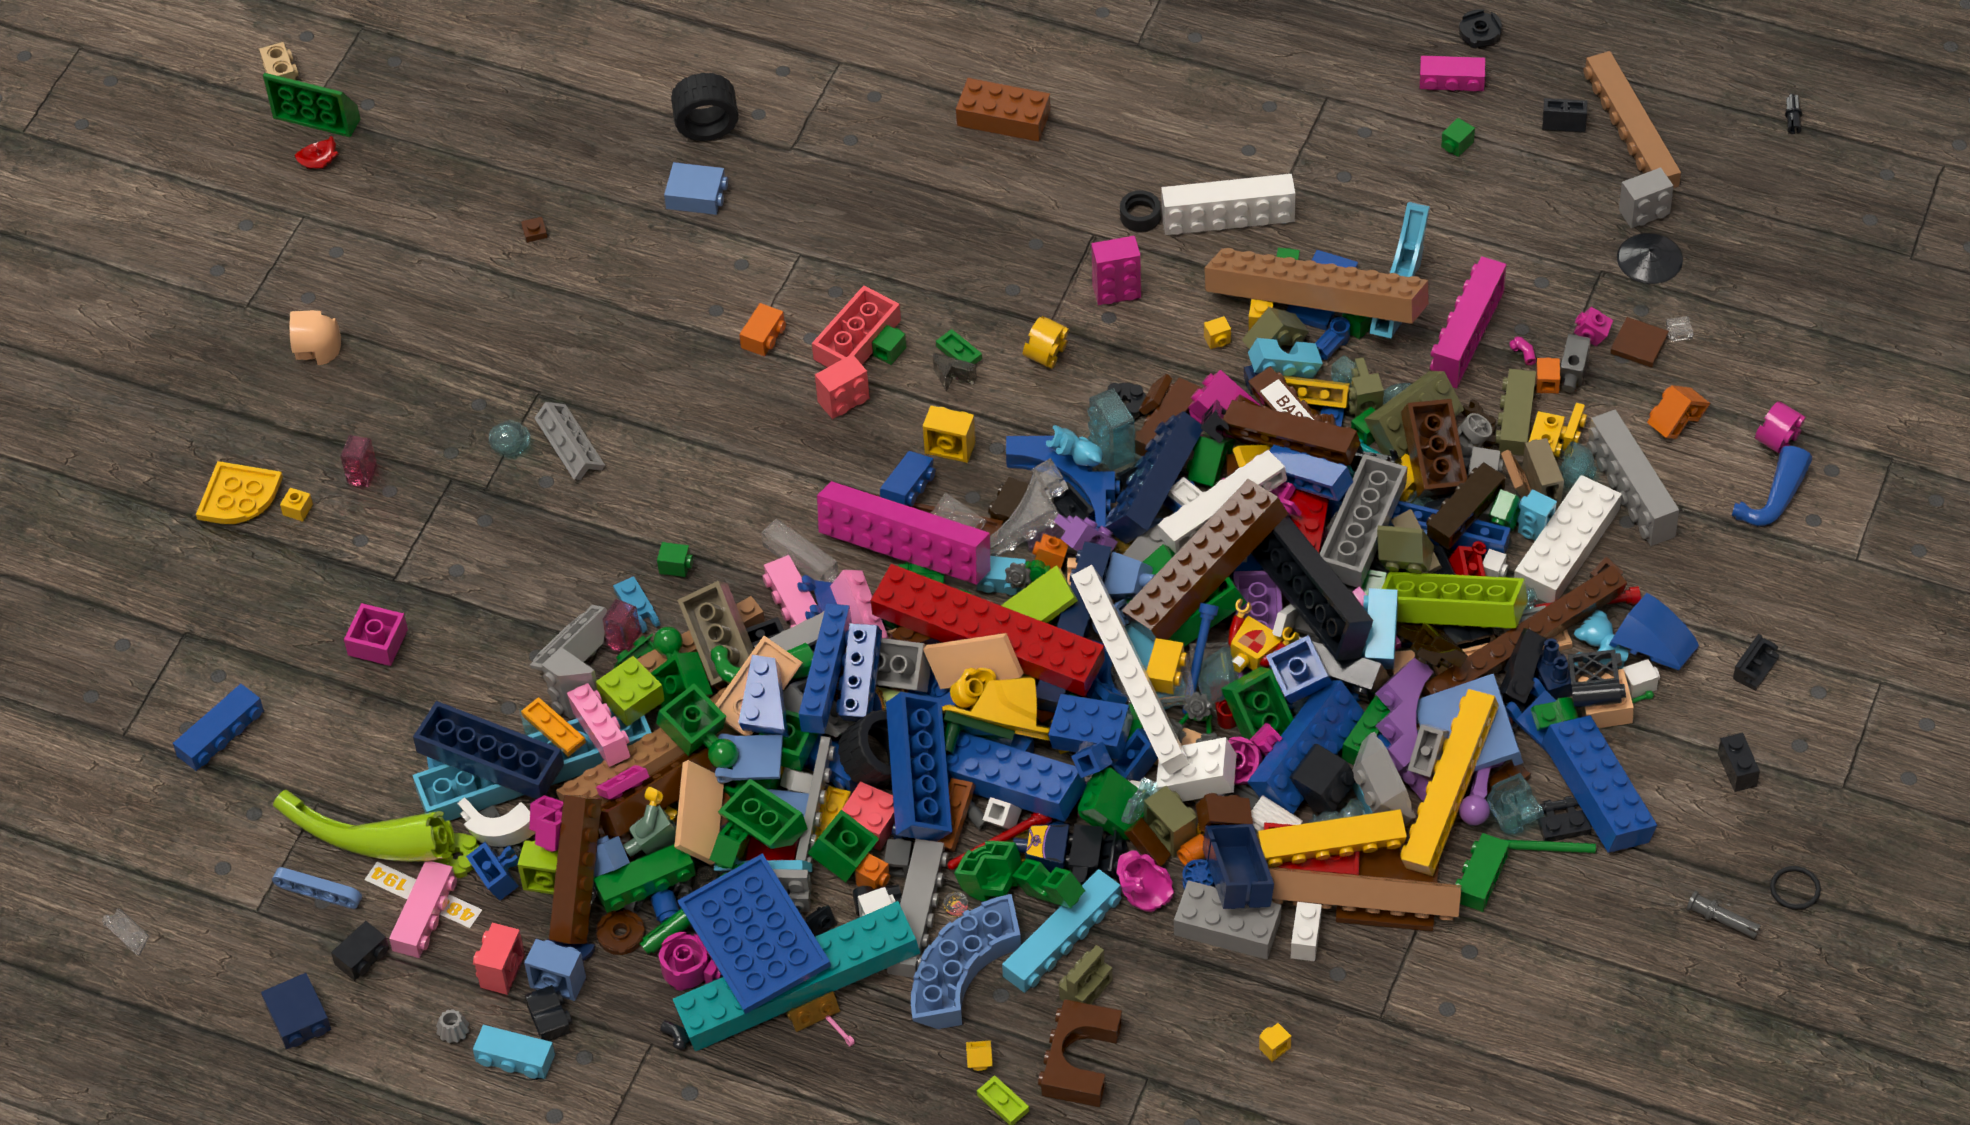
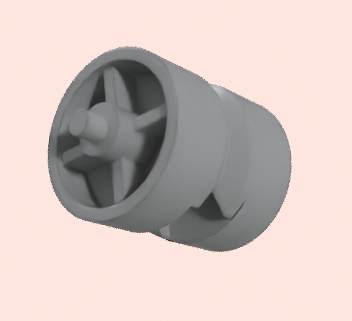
[1457,413,1492,455]

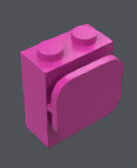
[1188,370,1261,438]

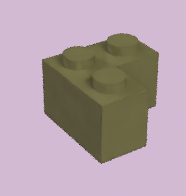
[1242,307,1309,349]

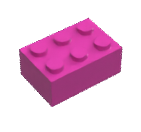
[1091,236,1141,305]

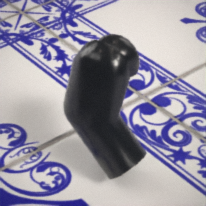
[660,1020,689,1050]

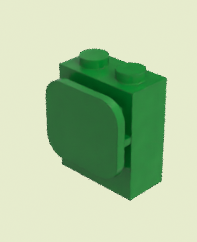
[1078,768,1149,840]

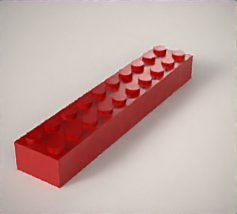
[870,564,1105,697]

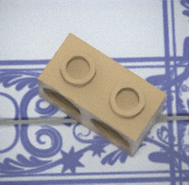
[259,42,299,80]

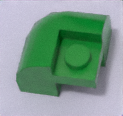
[954,841,1021,902]

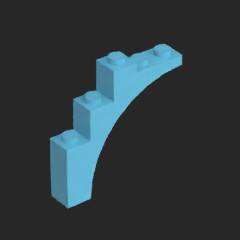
[1370,202,1430,338]

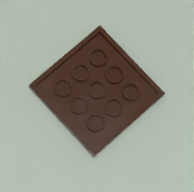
[1336,842,1439,931]

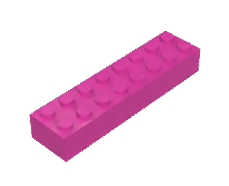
[817,481,991,585]

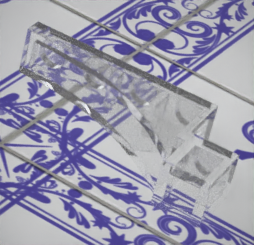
[990,458,1068,557]

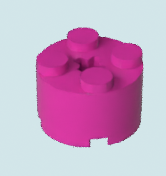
[1755,401,1806,454]
[659,932,709,991]

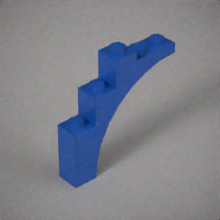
[1006,436,1120,528]

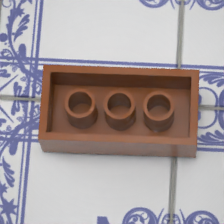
[956,78,1051,142]

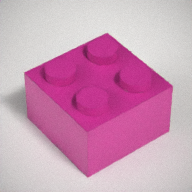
[344,603,408,666]

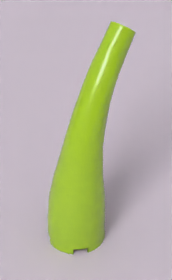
[273,790,454,862]

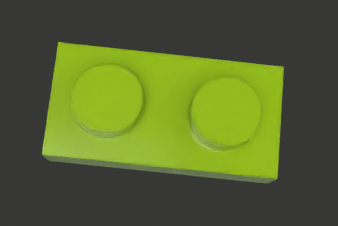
[977,1075,1029,1125]

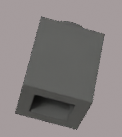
[884,838,912,878]

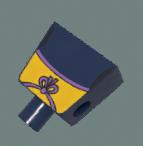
[1013,824,1069,873]

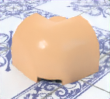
[290,310,341,365]

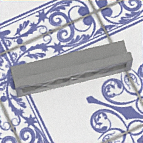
[535,402,605,480]

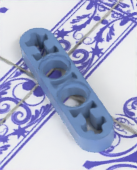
[272,867,362,909]

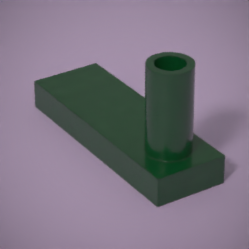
[943,711,1015,755]

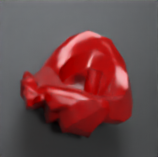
[295,136,338,168]

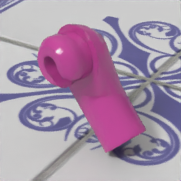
[1509,337,1536,365]

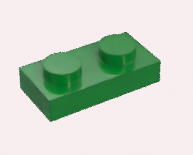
[936,329,982,371]

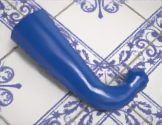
[1732,446,1812,526]

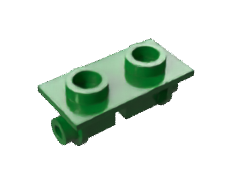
[613,634,655,668]

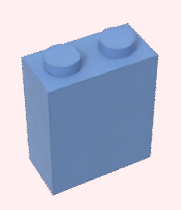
[664,162,728,215]

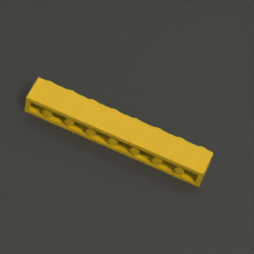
[1401,689,1499,876]

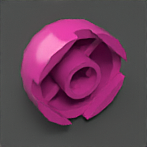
[1228,737,1263,785]

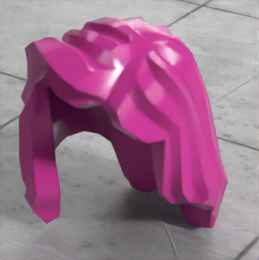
[1116,850,1174,912]

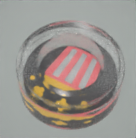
[944,892,968,917]

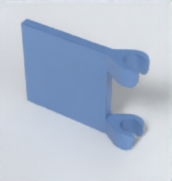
[715,734,783,783]

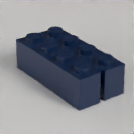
[1203,824,1274,909]

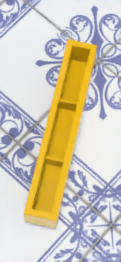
[1257,809,1407,867]

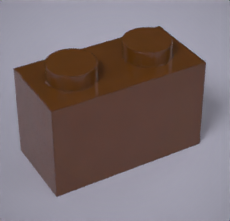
[1196,793,1253,831]

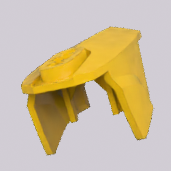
[942,676,1050,740]

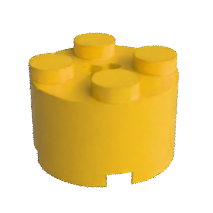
[1023,316,1069,369]

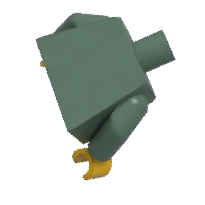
[623,787,678,857]

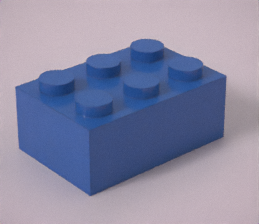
[1048,694,1133,760]

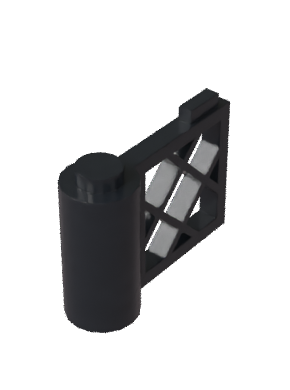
[1568,649,1626,708]

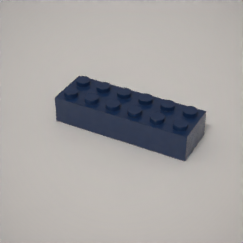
[1105,411,1203,544]
[413,701,564,799]

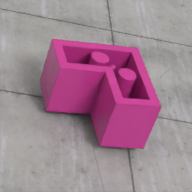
[529,795,563,851]

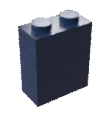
[261,973,331,1049]

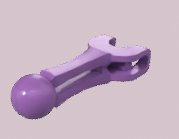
[1459,761,1505,826]

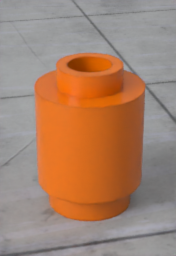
[1177,834,1205,866]

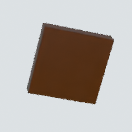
[1610,317,1669,368]

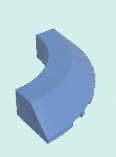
[911,894,1021,1029]

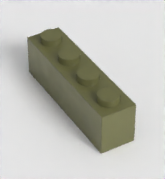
[1495,369,1536,456]

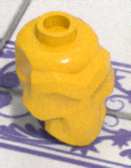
[950,668,996,708]

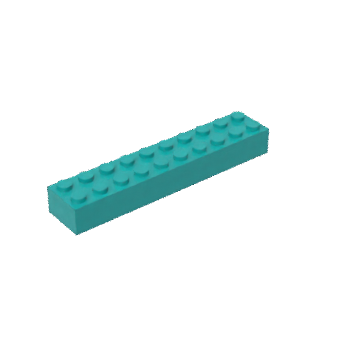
[673,901,920,1052]

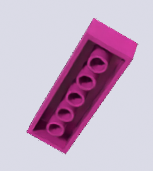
[1430,256,1507,388]

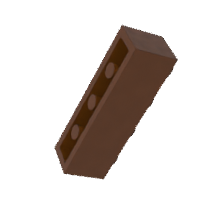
[1132,377,1202,456]

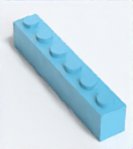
[1002,869,1121,993]

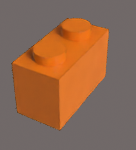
[739,303,786,357]

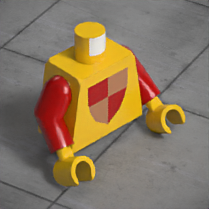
[1228,599,1299,673]

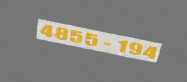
[364,862,482,928]

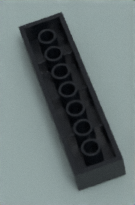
[1251,515,1373,661]

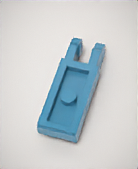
[613,576,660,633]

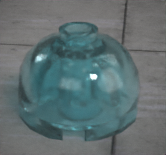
[1558,442,1597,488]

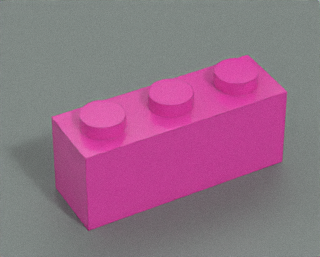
[1419,56,1485,91]

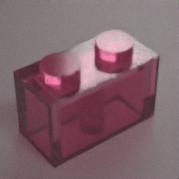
[341,435,377,487]
[602,599,641,652]

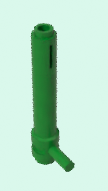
[640,862,744,954]

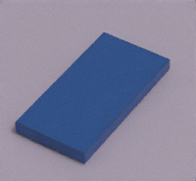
[1286,250,1358,330]

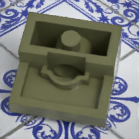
[1348,357,1384,418]
[1058,945,1113,1005]

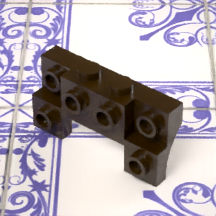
[1396,621,1468,669]

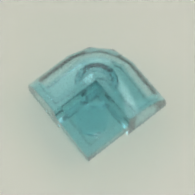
[1486,773,1544,834]

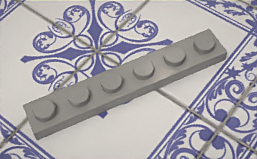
[796,736,836,865]

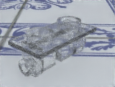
[102,908,150,956]

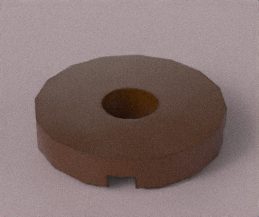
[596,910,645,955]

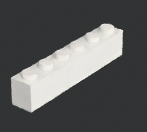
[1158,450,1287,554]

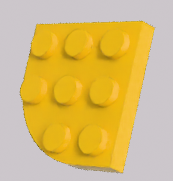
[196,461,283,524]

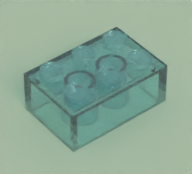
[1087,388,1135,471]

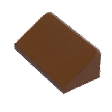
[1124,817,1171,867]

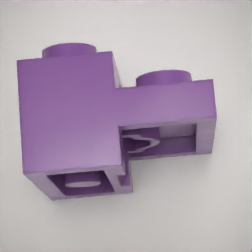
[1054,514,1118,551]

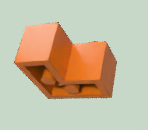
[1647,385,1710,439]

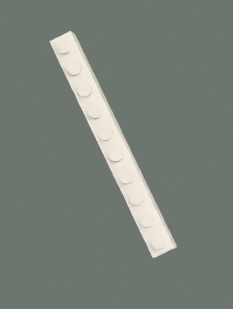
[1071,565,1190,775]

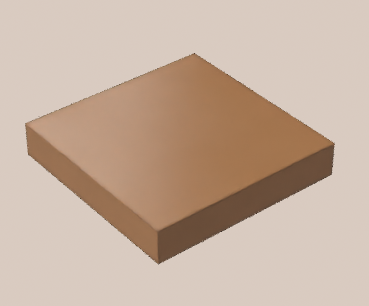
[1501,450,1532,498]

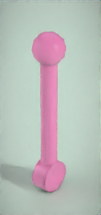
[826,1016,855,1046]

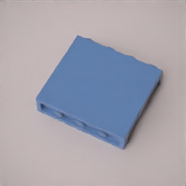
[1416,673,1523,775]

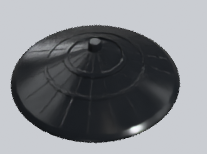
[1617,233,1683,284]

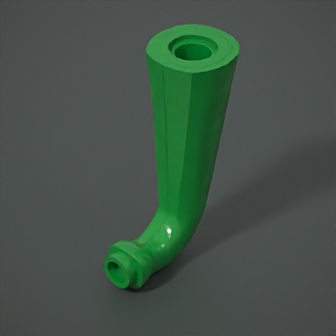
[711,642,814,684]

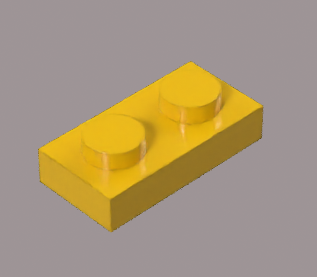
[1562,403,1587,453]

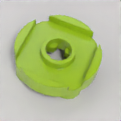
[434,833,479,878]

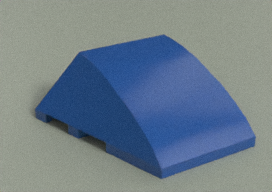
[1609,593,1699,670]

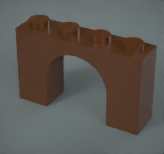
[1038,999,1122,1107]

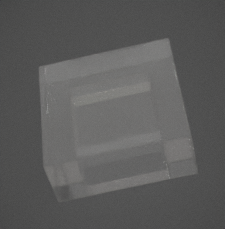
[1666,316,1693,342]

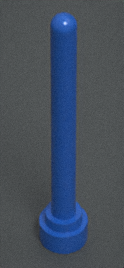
[1182,603,1219,714]

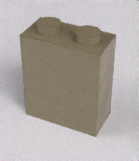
[1522,438,1564,509]

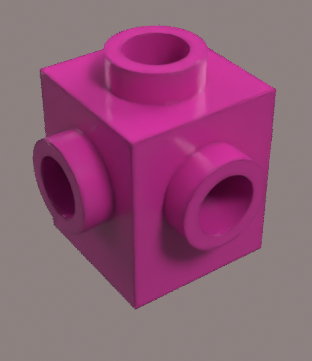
[1574,307,1613,346]

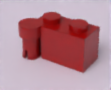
[1448,541,1487,576]

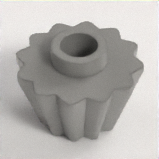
[436,1009,469,1043]

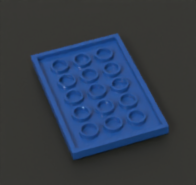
[677,853,831,1014]

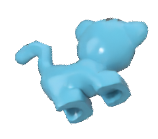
[1046,425,1104,467]
[1574,610,1628,669]

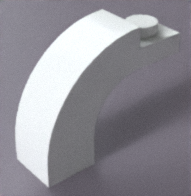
[457,797,536,847]

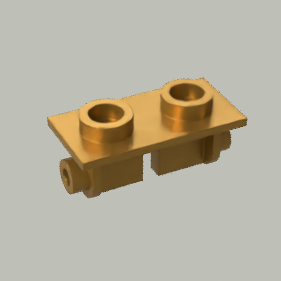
[786,991,840,1032]

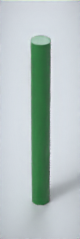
[1502,839,1596,853]

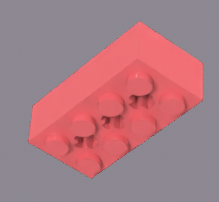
[812,285,901,367]

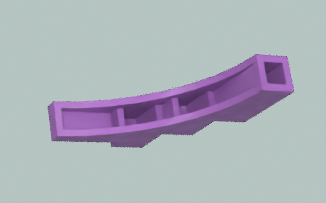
[1375,657,1434,802]

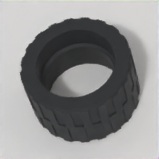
[671,73,739,141]
[838,710,892,790]

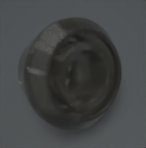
[691,866,721,892]

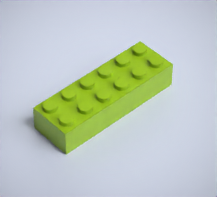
[1381,572,1528,629]

